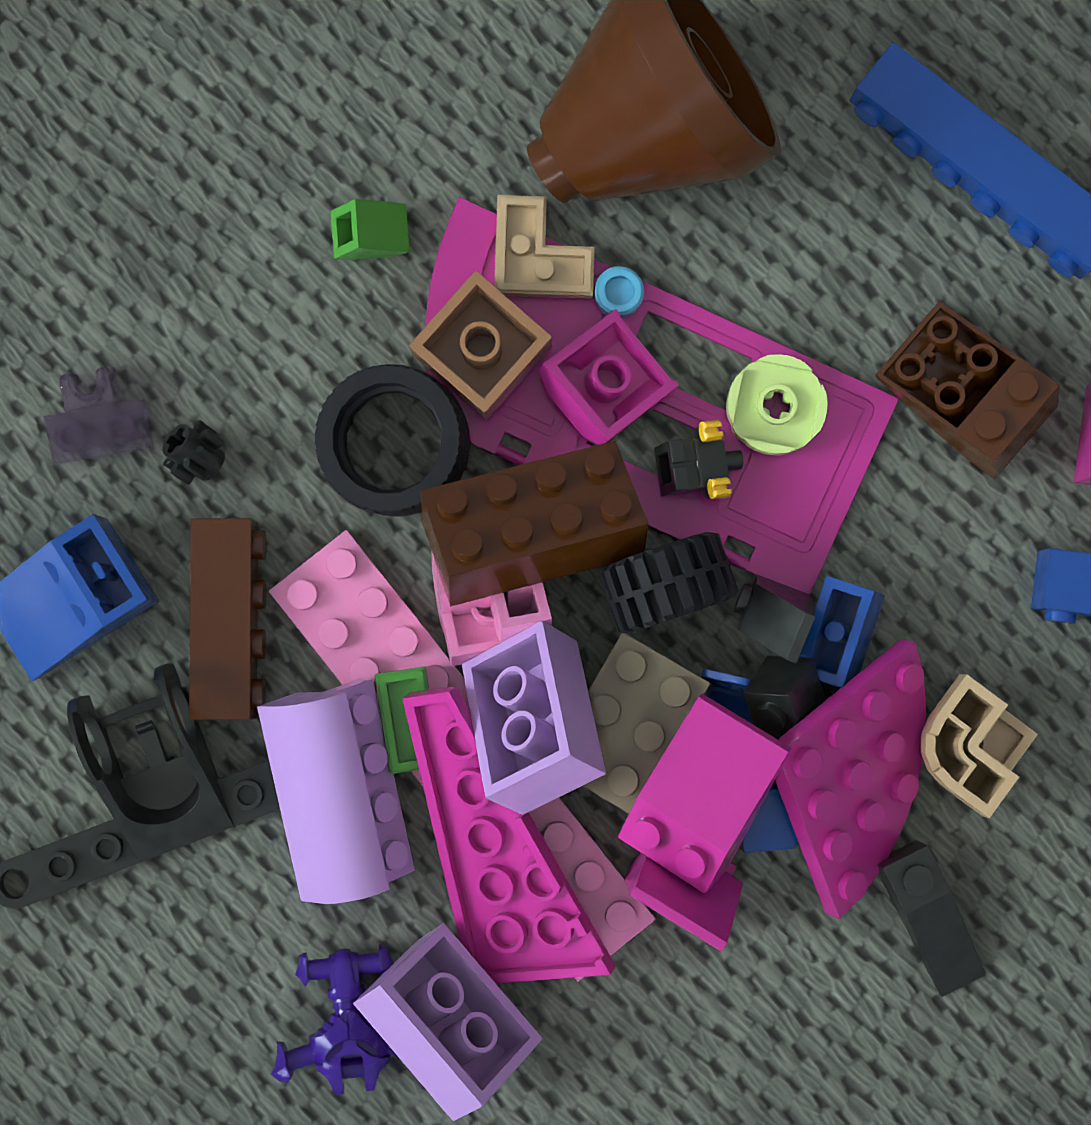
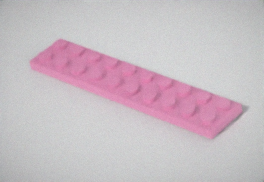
[269,530,656,982]

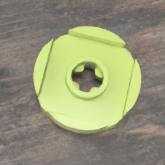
[726,354,828,456]

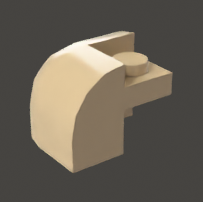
[921,674,1038,819]

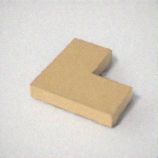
[494,195,594,299]

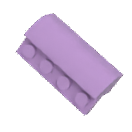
[257,678,415,904]

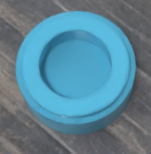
[594,266,644,318]

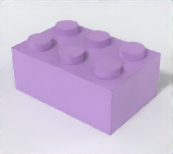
[462,620,606,815]
[353,922,543,1121]

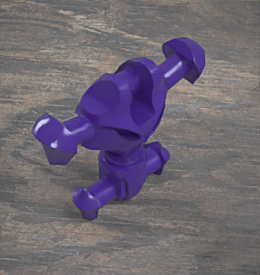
[270,944,397,1095]

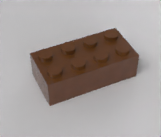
[420,441,649,607]

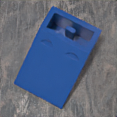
[0,514,160,681]

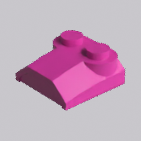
[538,309,679,445]

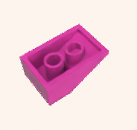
[618,694,792,894]
[623,851,743,952]

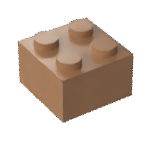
[409,270,552,421]

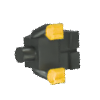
[654,420,743,500]

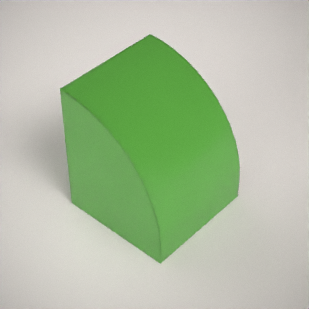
[330,199,410,260]

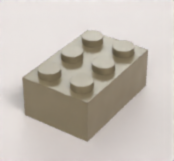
[583,633,714,814]

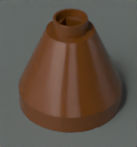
[527,0,781,203]

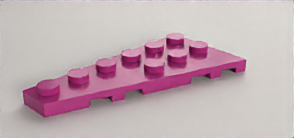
[402,686,616,983]

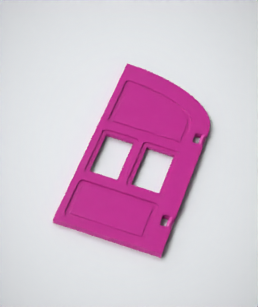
[425,197,899,594]

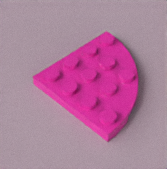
[775,639,926,919]

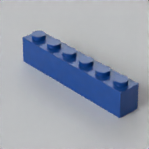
[849,42,1091,279]

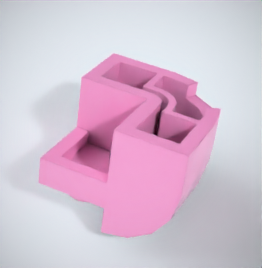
[431,550,552,666]

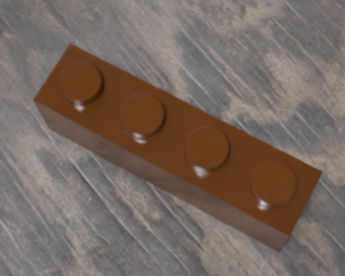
[189,518,267,720]

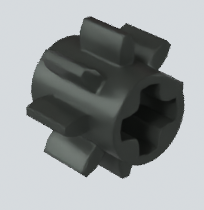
[162,420,225,485]

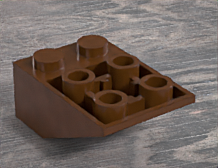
[876,301,1060,479]

